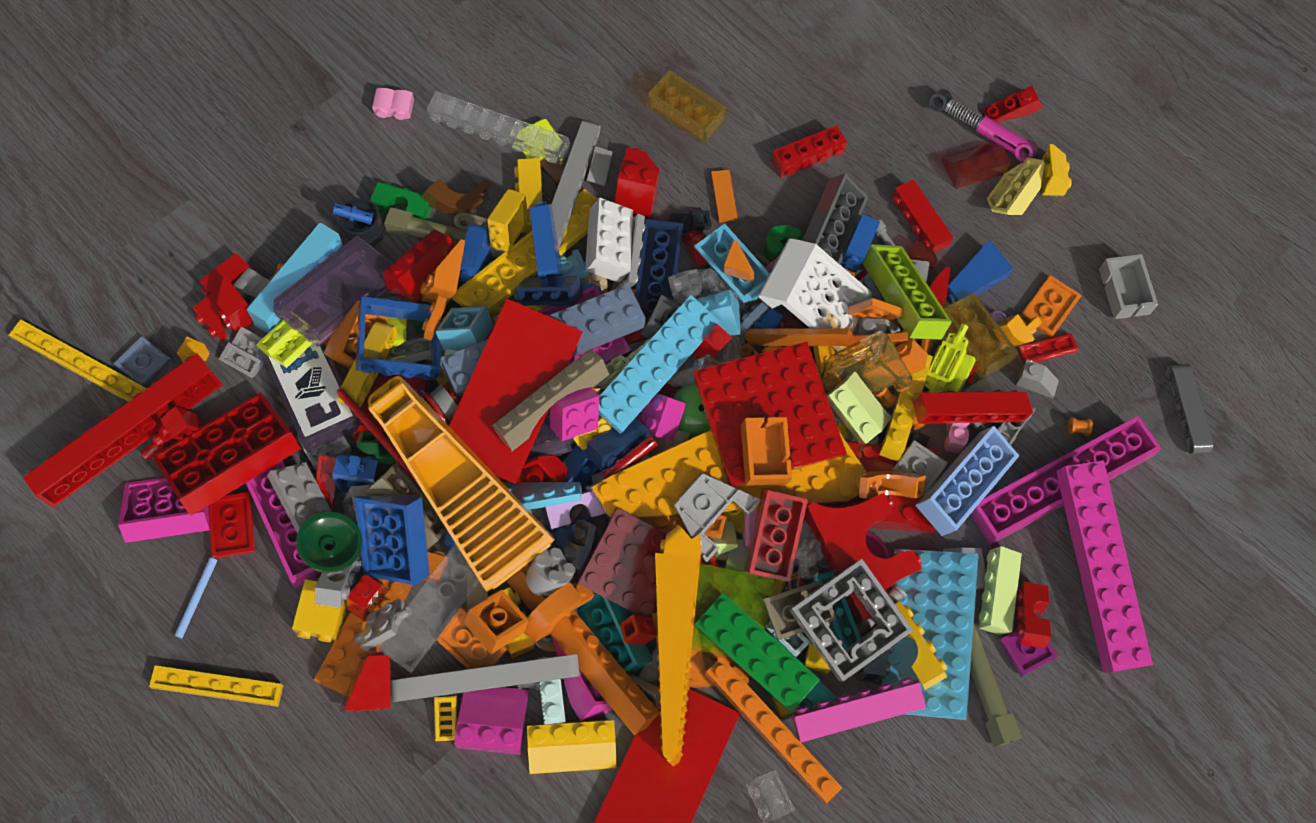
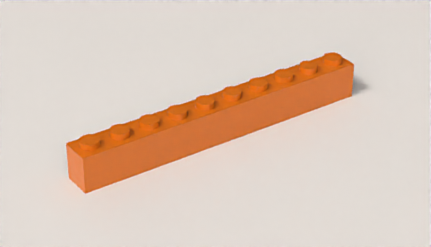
[506,561,660,735]

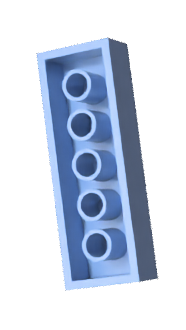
[916,426,1019,536]

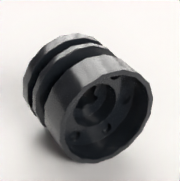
[339,198,386,248]

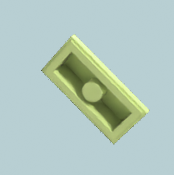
[712,521,738,555]

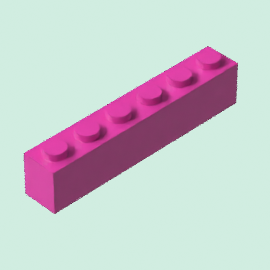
[791,678,926,742]

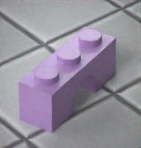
[543,484,606,529]

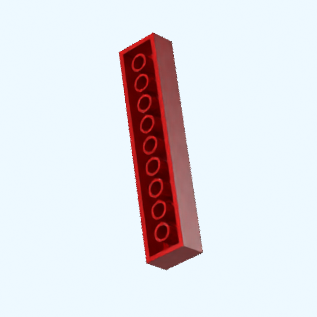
[23,353,223,507]

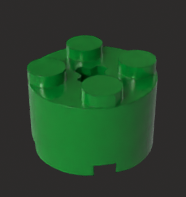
[764,225,803,262]

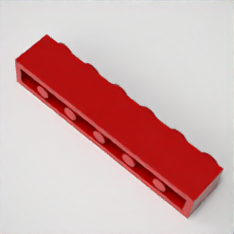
[912,390,1033,424]

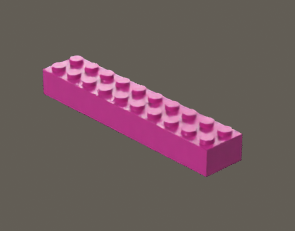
[970,416,1162,545]
[1056,460,1153,673]

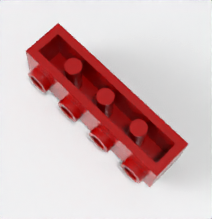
[771,125,847,178]

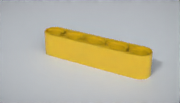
[337,322,398,407]

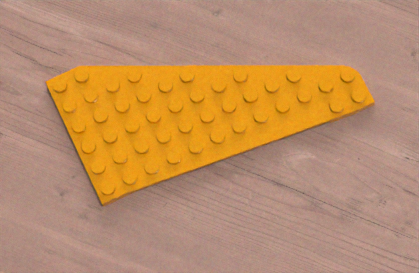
[591,430,866,519]

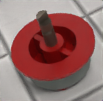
[420,384,459,426]

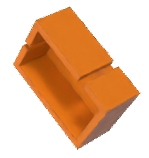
[741,417,792,486]

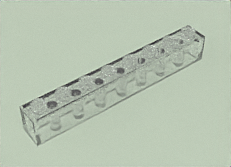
[426,91,571,164]

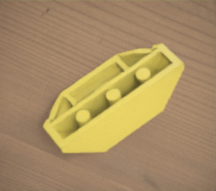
[987,158,1045,215]

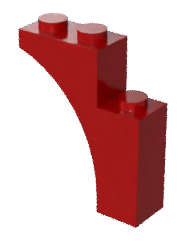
[193,253,250,342]

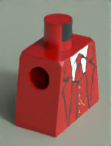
[346,574,390,622]

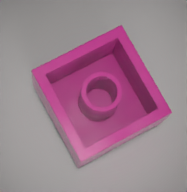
[550,387,599,441]
[636,394,686,442]

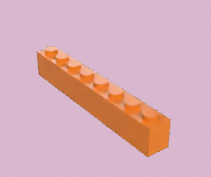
[705,657,842,804]

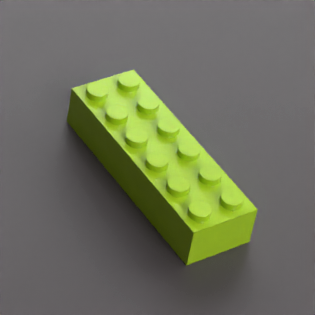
[862,244,952,339]

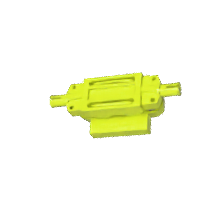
[925,324,976,393]

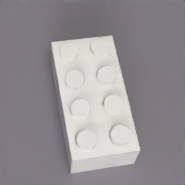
[585,198,633,283]

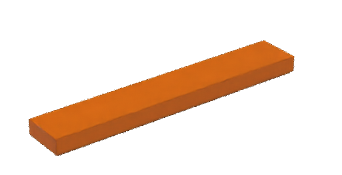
[743,328,857,346]

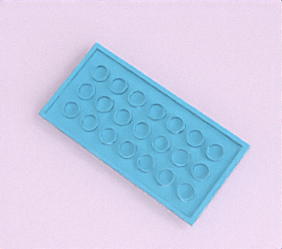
[882,549,978,720]

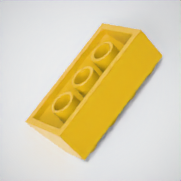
[527,720,617,774]

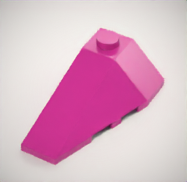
[552,638,613,721]

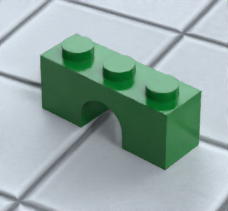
[370,182,433,220]

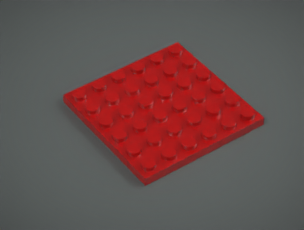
[692,341,847,487]

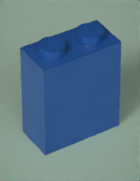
[840,214,880,274]

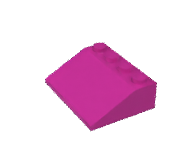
[118,477,210,543]

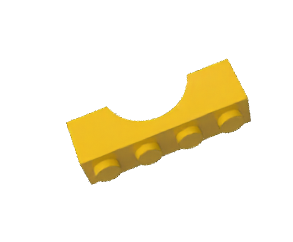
[895,601,947,690]

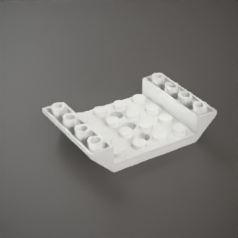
[758,238,872,368]

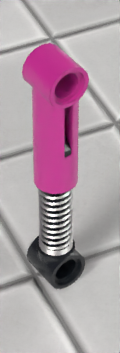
[929,89,1037,162]

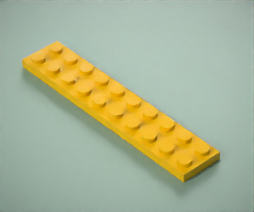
[452,189,598,313]

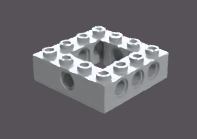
[788,559,913,682]

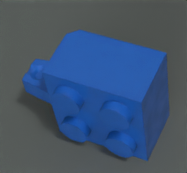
[333,454,383,493]

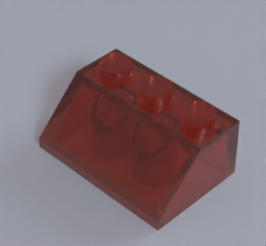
[941,143,1011,189]

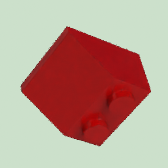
[217,277,253,334]

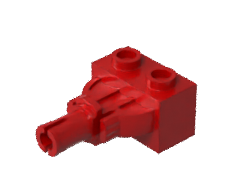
[141,406,204,461]

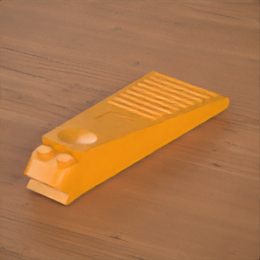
[368,376,555,592]
[655,525,702,766]

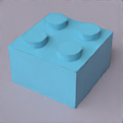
[436,306,494,351]

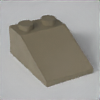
[763,580,837,640]

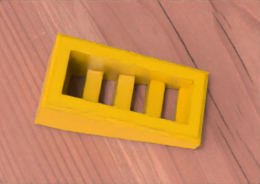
[434,695,458,741]

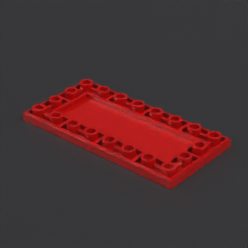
[449,299,583,484]
[594,684,740,823]

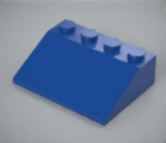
[355,494,430,585]

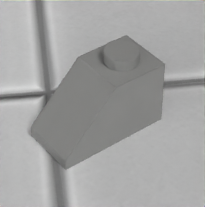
[1016,360,1059,398]

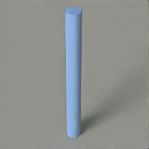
[174,558,217,639]

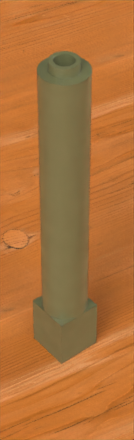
[384,207,516,258]
[970,624,1022,748]

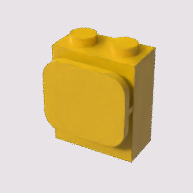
[292,579,347,642]

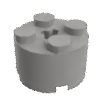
[526,548,576,596]

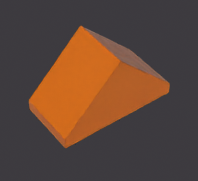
[724,240,754,282]

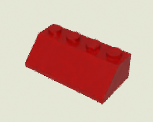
[383,229,456,303]

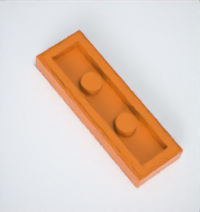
[711,170,738,223]

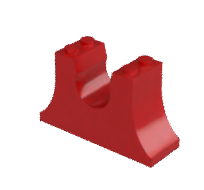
[805,493,922,622]

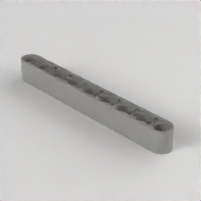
[551,121,601,248]
[390,654,580,702]

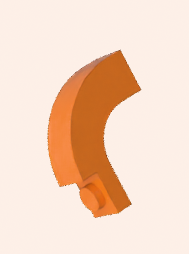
[858,471,926,499]
[525,582,594,643]

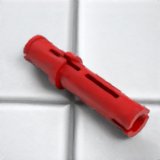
[602,435,658,479]

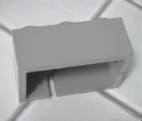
[1099,254,1158,319]

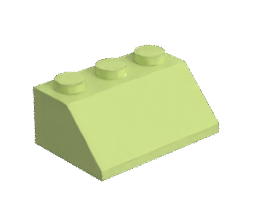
[826,371,891,444]

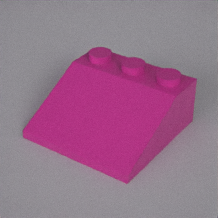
[454,687,529,755]

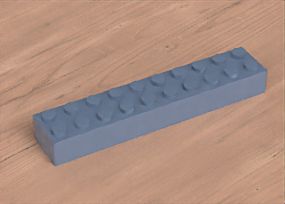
[441,284,645,401]

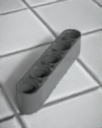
[1166,363,1213,454]

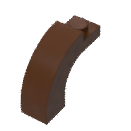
[422,178,491,215]

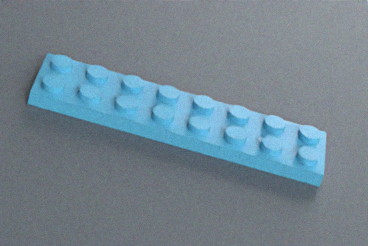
[599,295,720,434]

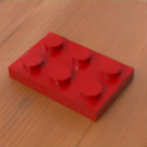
[208,492,256,559]

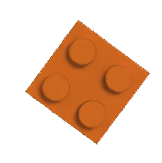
[464,590,529,654]

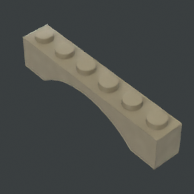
[492,349,610,451]

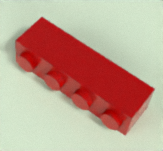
[892,179,953,255]

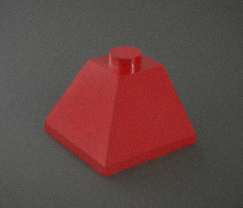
[517,455,568,483]

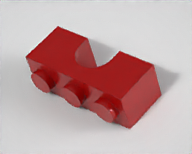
[1016,582,1051,649]

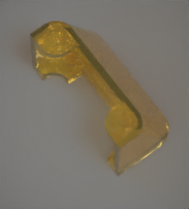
[820,331,912,394]

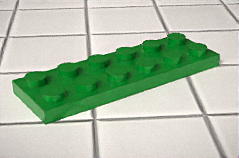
[695,593,820,713]

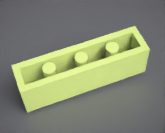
[979,546,1022,635]

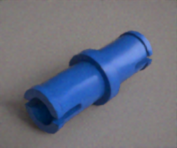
[332,202,373,225]

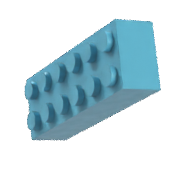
[247,223,345,334]

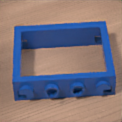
[356,297,442,380]

